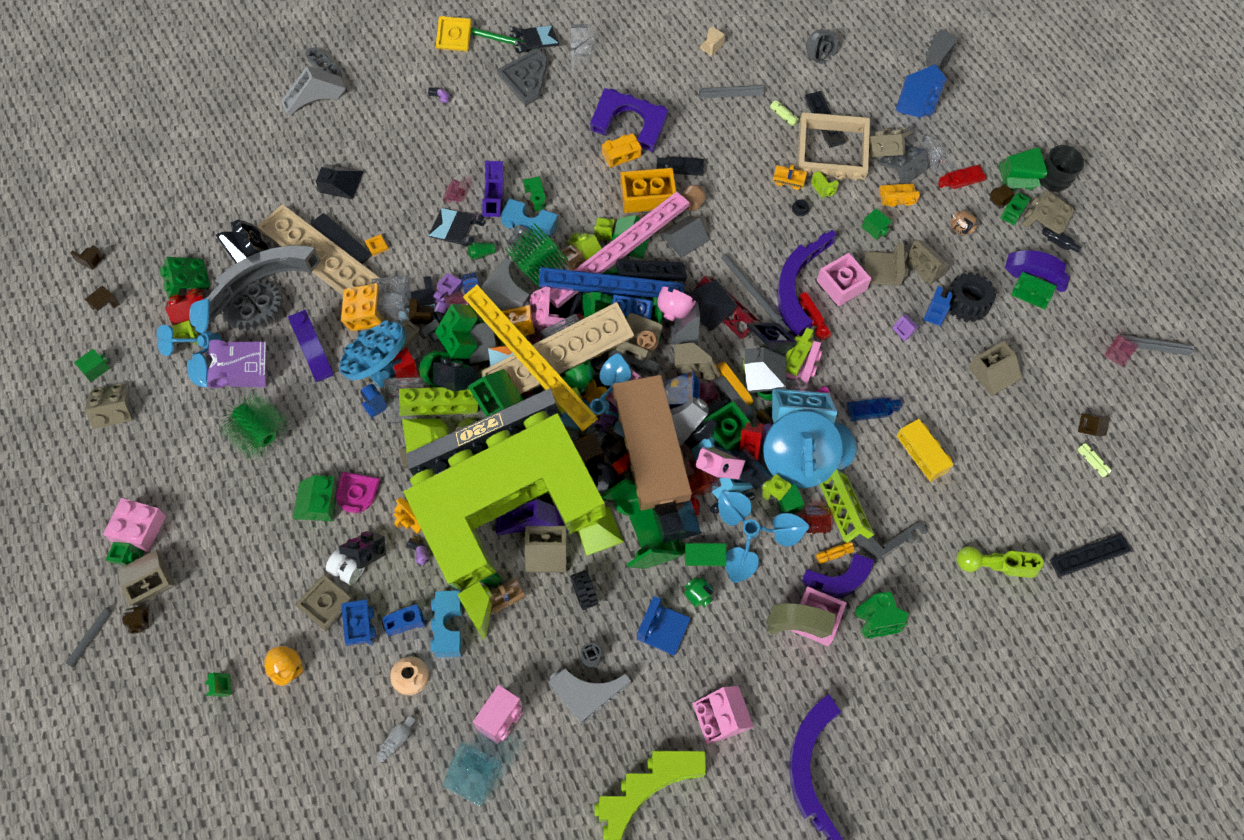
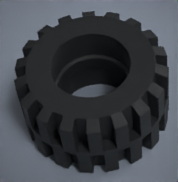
[945,272,996,322]

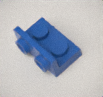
[341,599,376,646]

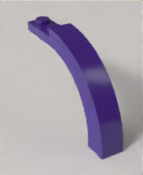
[777,230,837,337]
[789,694,843,840]

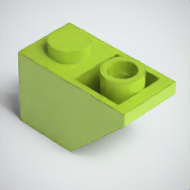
[566,232,602,261]

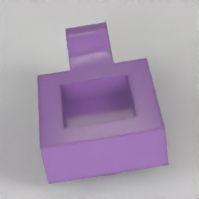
[434,273,463,304]

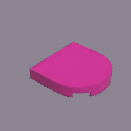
[336,472,381,513]

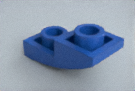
[612,295,653,319]

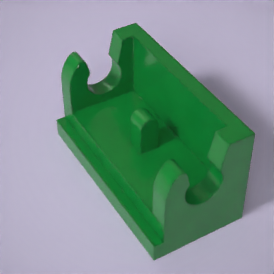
[1011,272,1057,310]
[684,543,726,566]

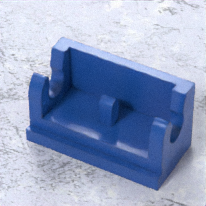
[923,286,952,326]

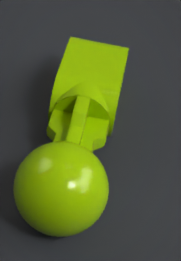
[956,546,1044,578]

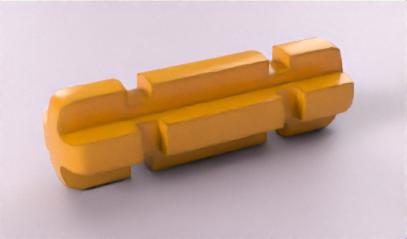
[816,541,855,564]

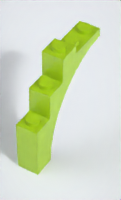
[595,751,706,840]

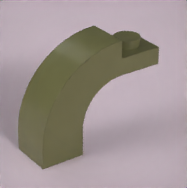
[767,603,836,638]

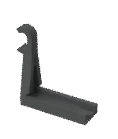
[840,510,927,565]

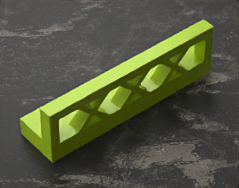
[819,469,874,543]

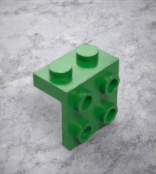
[160,257,210,299]

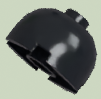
[589,461,621,501]

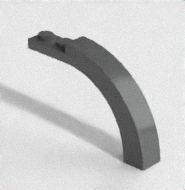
[206,246,321,323]

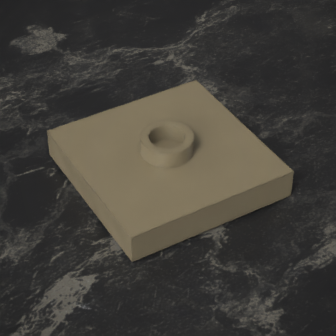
[295,574,355,632]

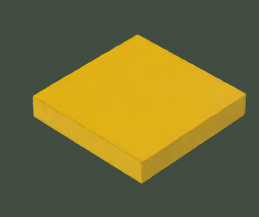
[436,16,472,52]

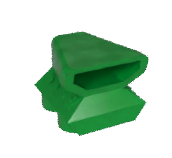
[999,147,1047,191]
[855,592,909,639]

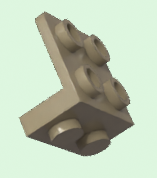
[869,127,913,157]
[1022,190,1074,234]
[864,243,908,286]
[615,313,663,361]
[85,383,133,429]

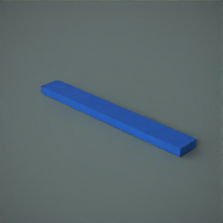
[539,267,684,299]

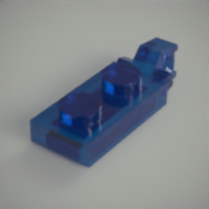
[847,398,902,422]

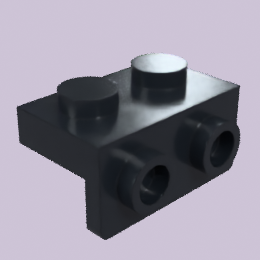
[339,531,386,569]

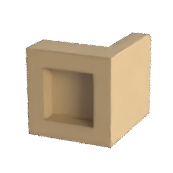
[700,26,725,56]

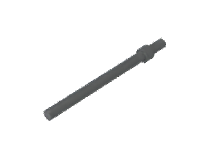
[721,254,791,334]

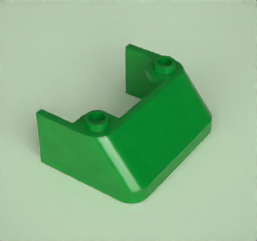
[601,479,684,569]

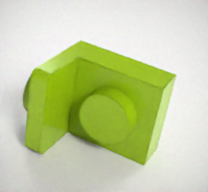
[811,171,839,198]
[594,217,615,241]
[171,320,200,345]

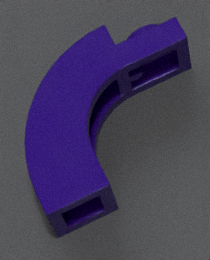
[482,161,504,217]
[1005,250,1070,292]
[802,553,874,599]

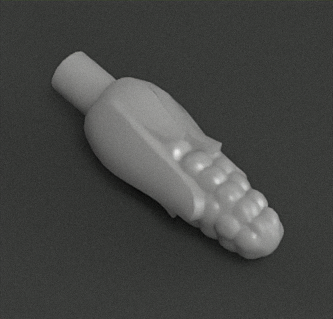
[377,716,416,762]

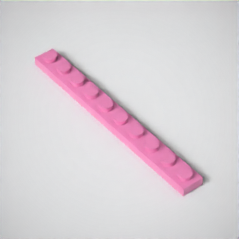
[550,192,689,308]

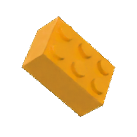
[620,168,676,213]

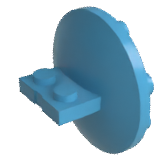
[339,320,407,388]
[763,410,843,488]

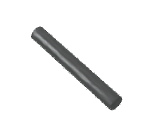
[66,608,112,667]

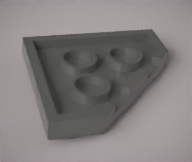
[497,48,547,105]

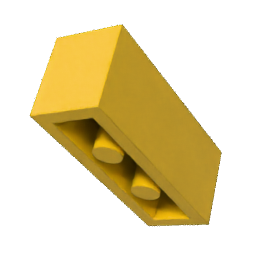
[896,419,954,482]

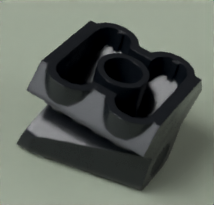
[216,220,269,264]

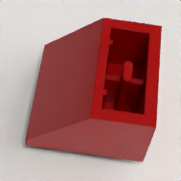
[165,288,206,326]

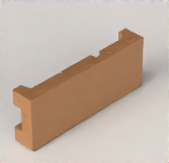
[612,375,692,510]

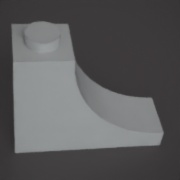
[281,66,346,115]
[481,257,530,310]
[670,396,708,447]
[549,669,631,726]

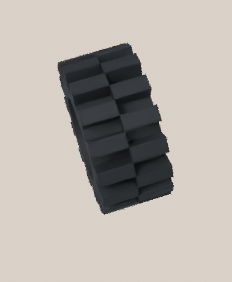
[570,570,599,610]

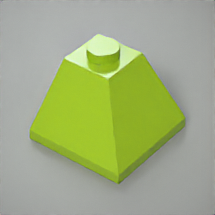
[402,419,449,453]
[577,507,624,556]
[457,582,492,640]

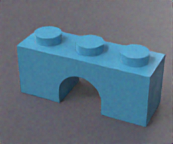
[501,198,558,239]
[430,590,462,658]

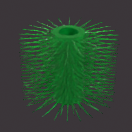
[505,222,570,288]
[216,390,291,460]

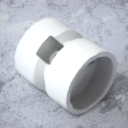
[326,549,365,585]

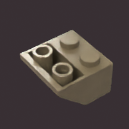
[906,240,950,285]
[969,341,1022,397]
[675,343,721,380]
[525,526,567,573]
[118,550,176,606]

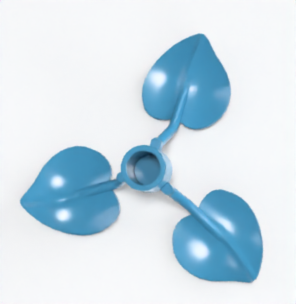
[156,299,221,387]
[560,354,631,438]
[718,490,809,583]

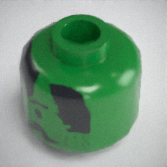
[684,576,714,608]

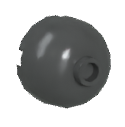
[806,29,839,64]

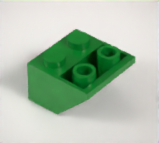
[468,369,524,417]

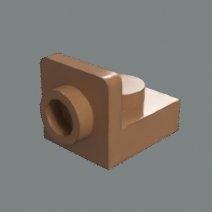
[557,245,585,271]

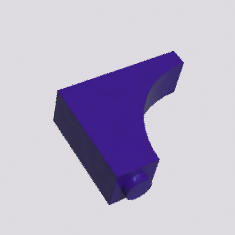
[288,309,334,382]
[496,499,569,535]

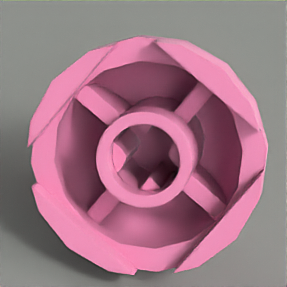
[657,287,696,321]

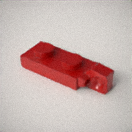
[937,165,987,189]
[799,292,831,341]
[612,453,631,475]

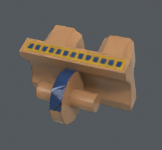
[489,578,526,615]

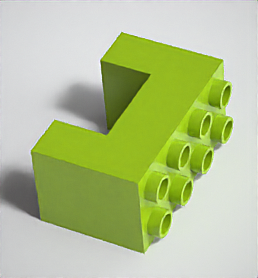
[403,411,606,591]

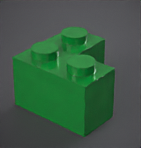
[435,304,478,359]

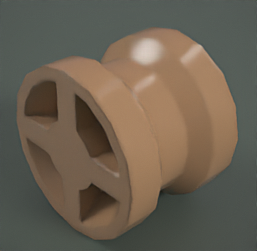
[637,331,659,351]

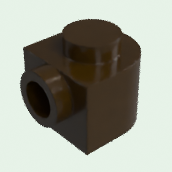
[989,184,1014,209]
[122,605,149,634]

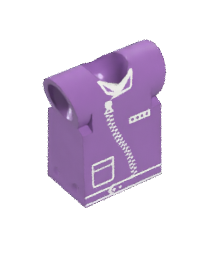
[207,340,267,389]

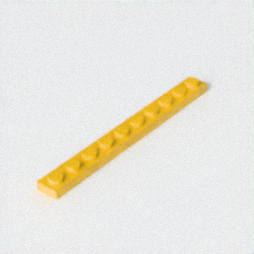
[463,285,598,431]

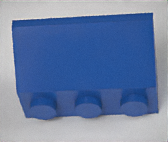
[895,65,947,118]

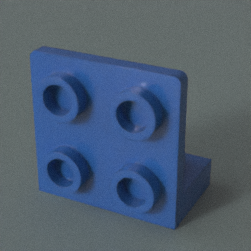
[636,596,690,656]

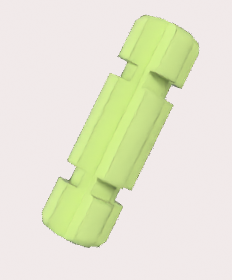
[770,101,799,126]
[1078,443,1112,477]

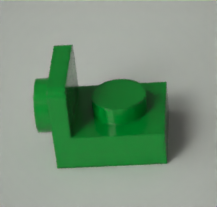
[105,542,144,565]

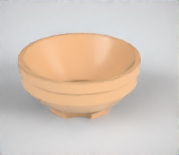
[390,656,429,695]

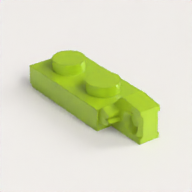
[785,328,814,376]

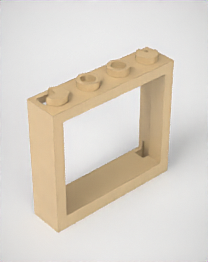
[797,112,870,181]

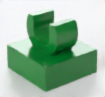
[205,672,232,697]

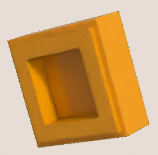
[365,234,389,256]

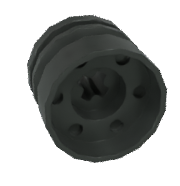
[1039,145,1084,192]

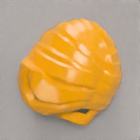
[264,646,303,686]

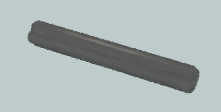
[699,85,764,99]
[1118,335,1194,356]

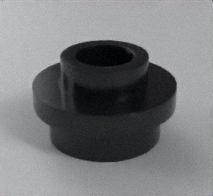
[792,199,809,216]

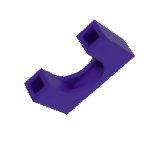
[590,88,668,152]

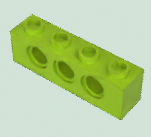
[399,387,478,416]

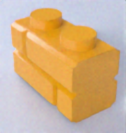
[602,133,641,168]

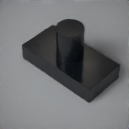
[734,447,771,489]

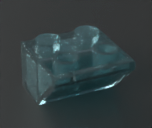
[443,742,503,807]

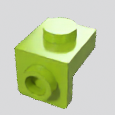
[762,474,791,501]

